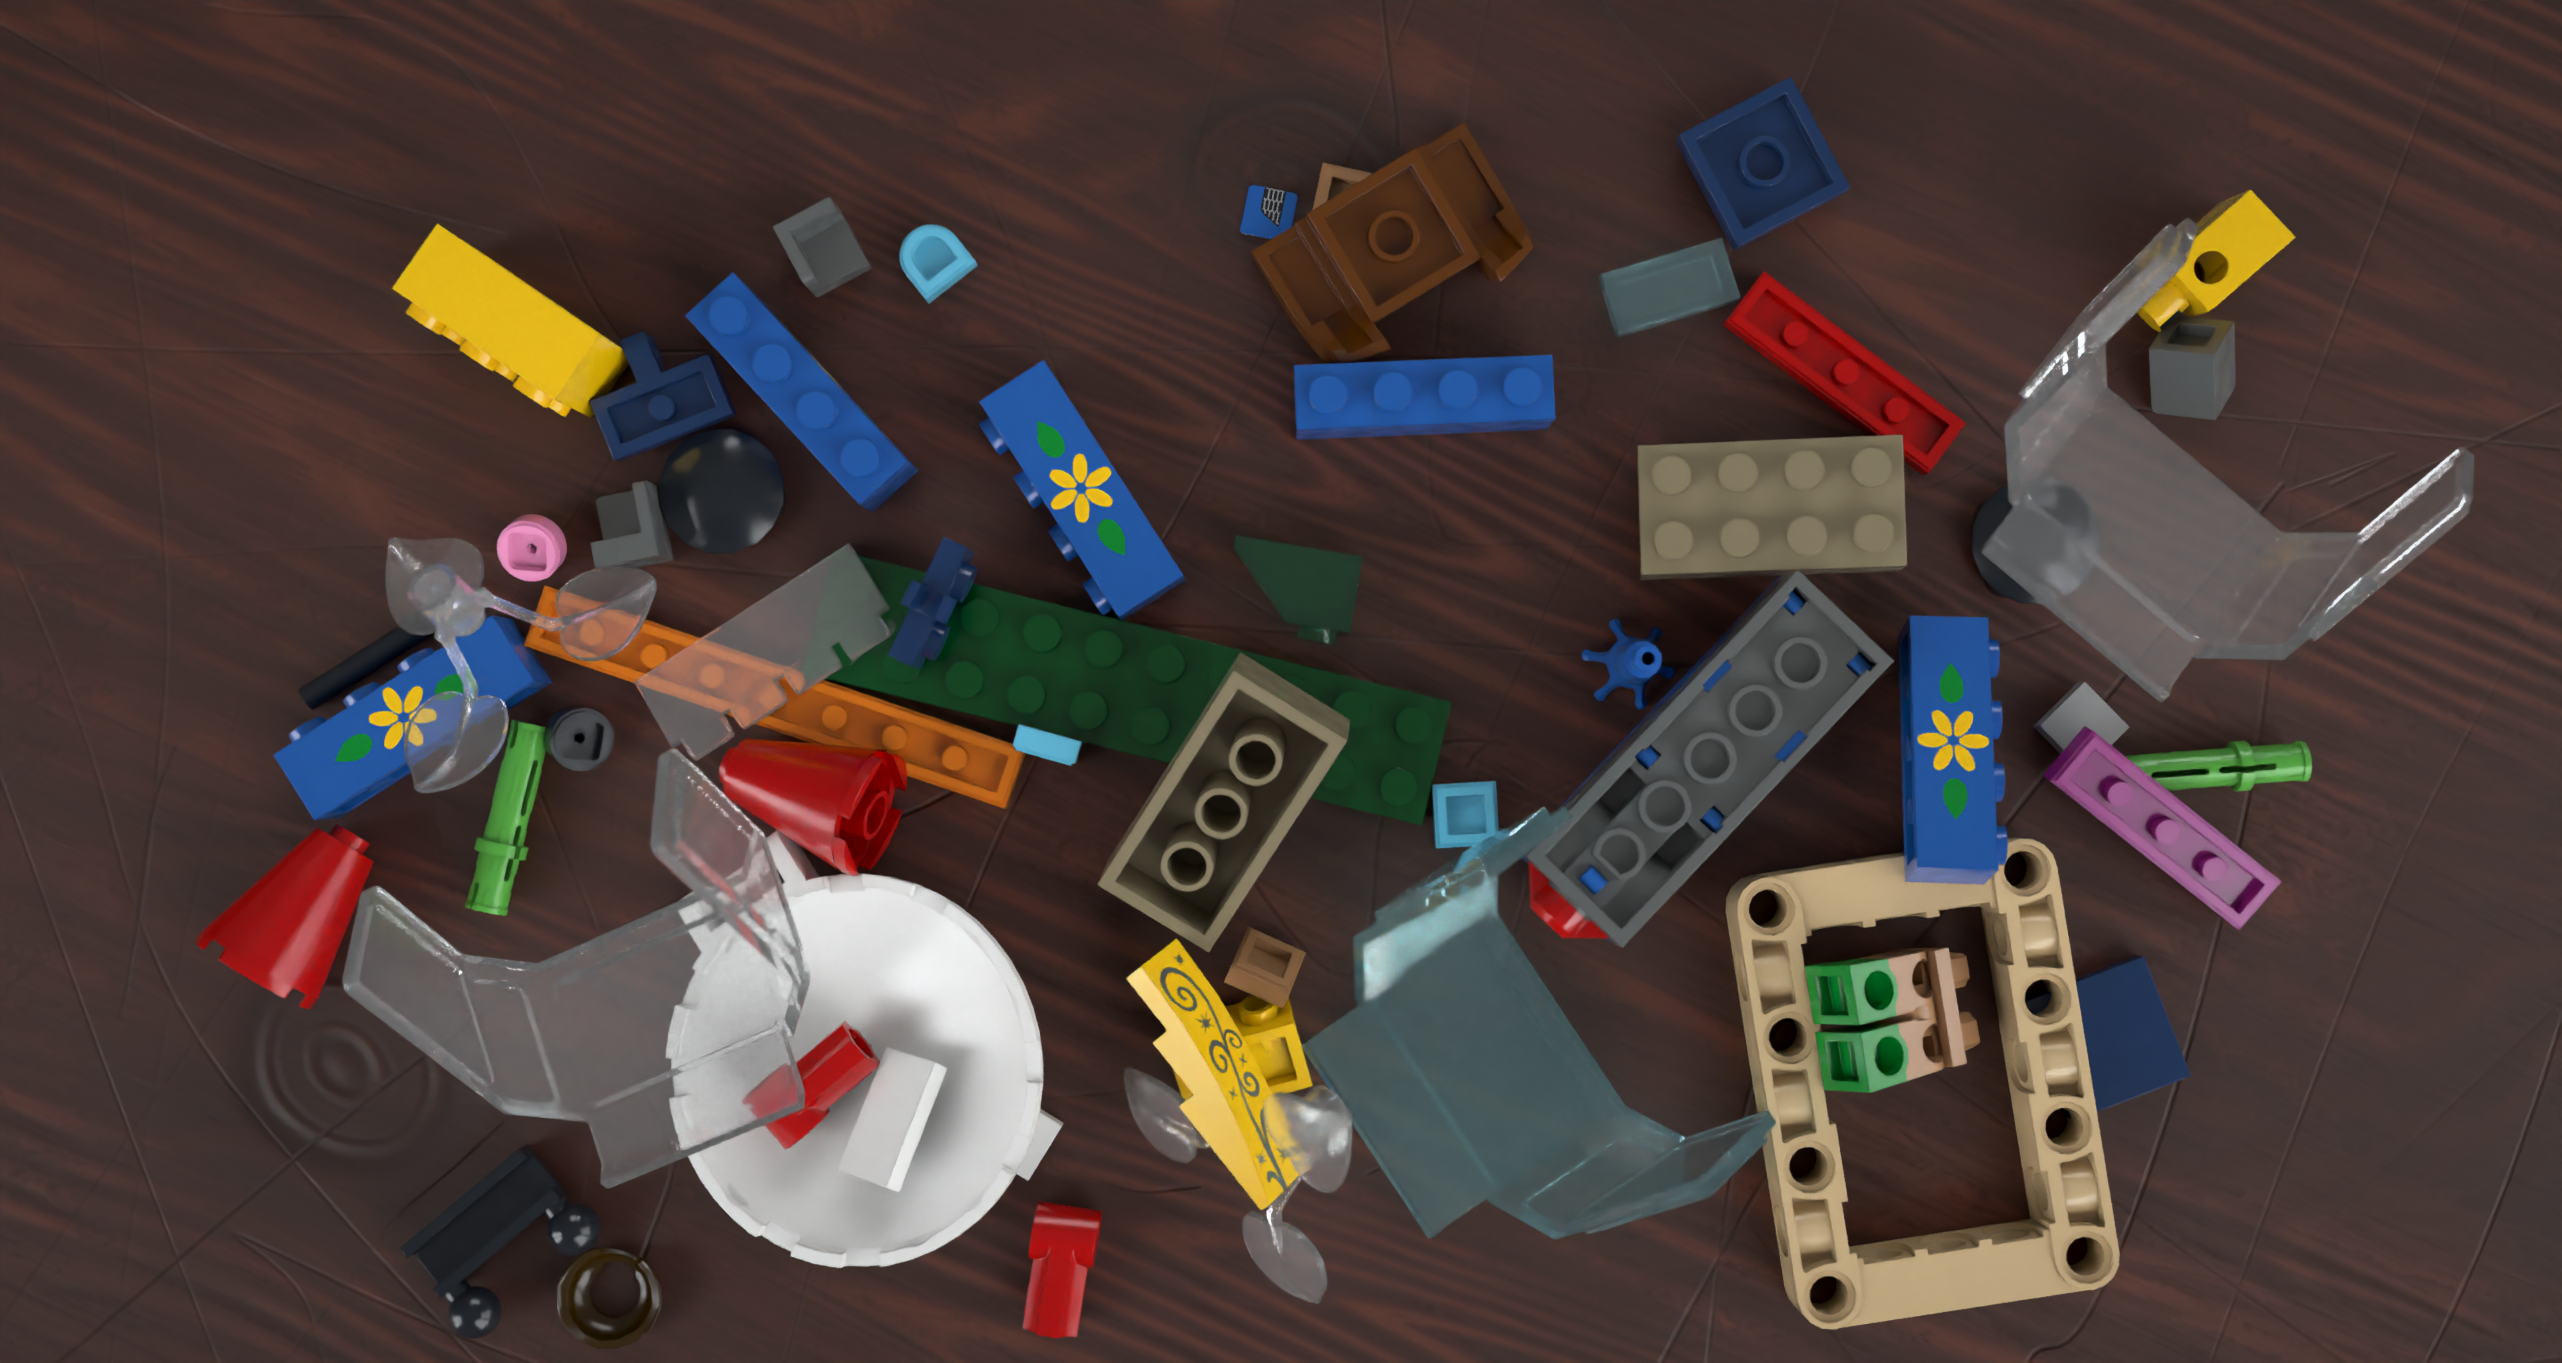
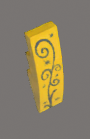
[1126,938,1302,1210]

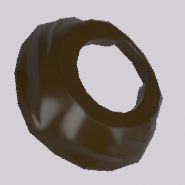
[556,1247,662,1349]

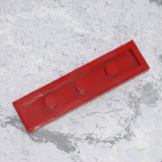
[1722,271,1966,476]

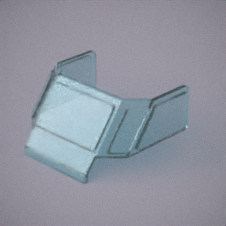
[1302,806,1776,1240]

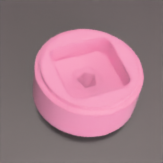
[497,514,567,582]

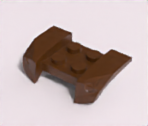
[1250,122,1534,364]

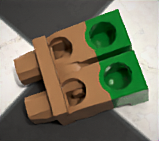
[1805,947,1980,1093]

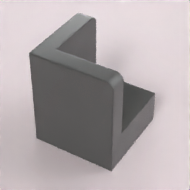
[773,197,872,298]
[2149,316,2236,420]
[590,480,674,573]

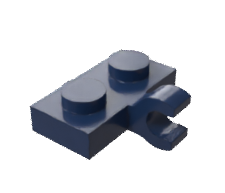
[590,331,737,462]
[888,536,978,669]

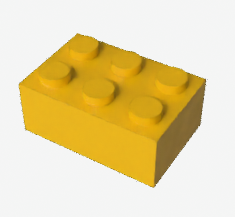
[392,224,629,418]

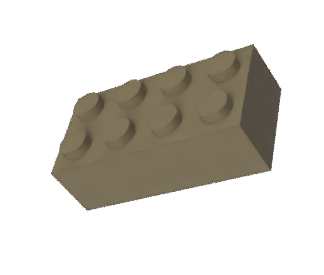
[1637,435,1907,580]
[1098,652,1351,952]

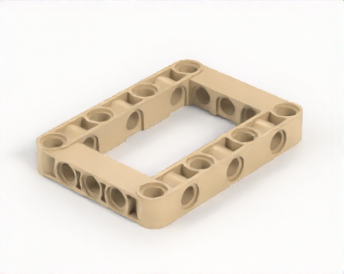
[1726,837,2120,1329]

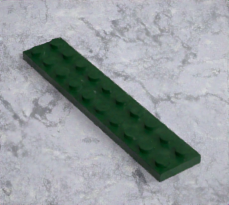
[804,550,1452,826]

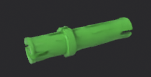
[465,720,546,916]
[2125,740,2312,792]

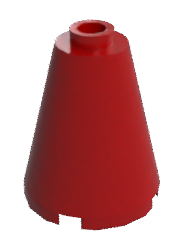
[719,738,907,877]
[194,823,374,1010]

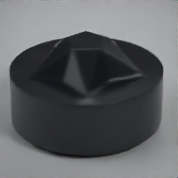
[544,705,614,771]

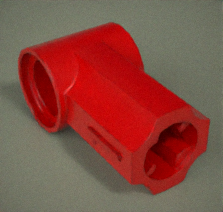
[743,1021,880,1150]
[1022,1201,1102,1338]

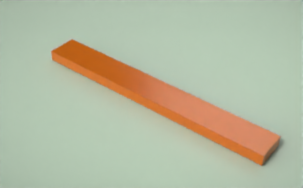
[524,586,1026,809]

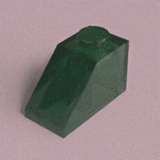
[1233,535,1363,645]

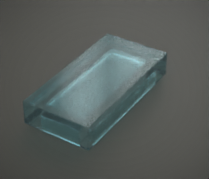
[1598,238,1740,338]

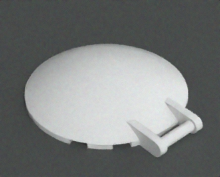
[669,830,1043,1268]

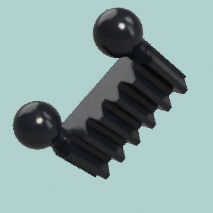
[399,1144,601,1339]

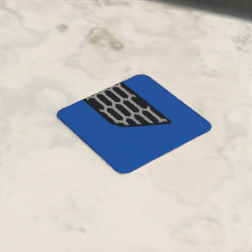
[1240,185,1298,239]

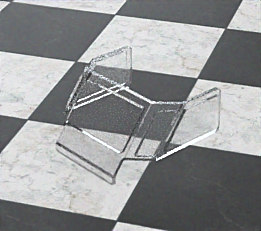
[1981,218,2474,703]
[343,749,810,1189]

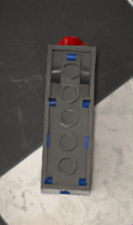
[1516,570,1894,948]

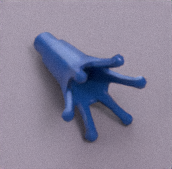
[1582,619,1675,709]

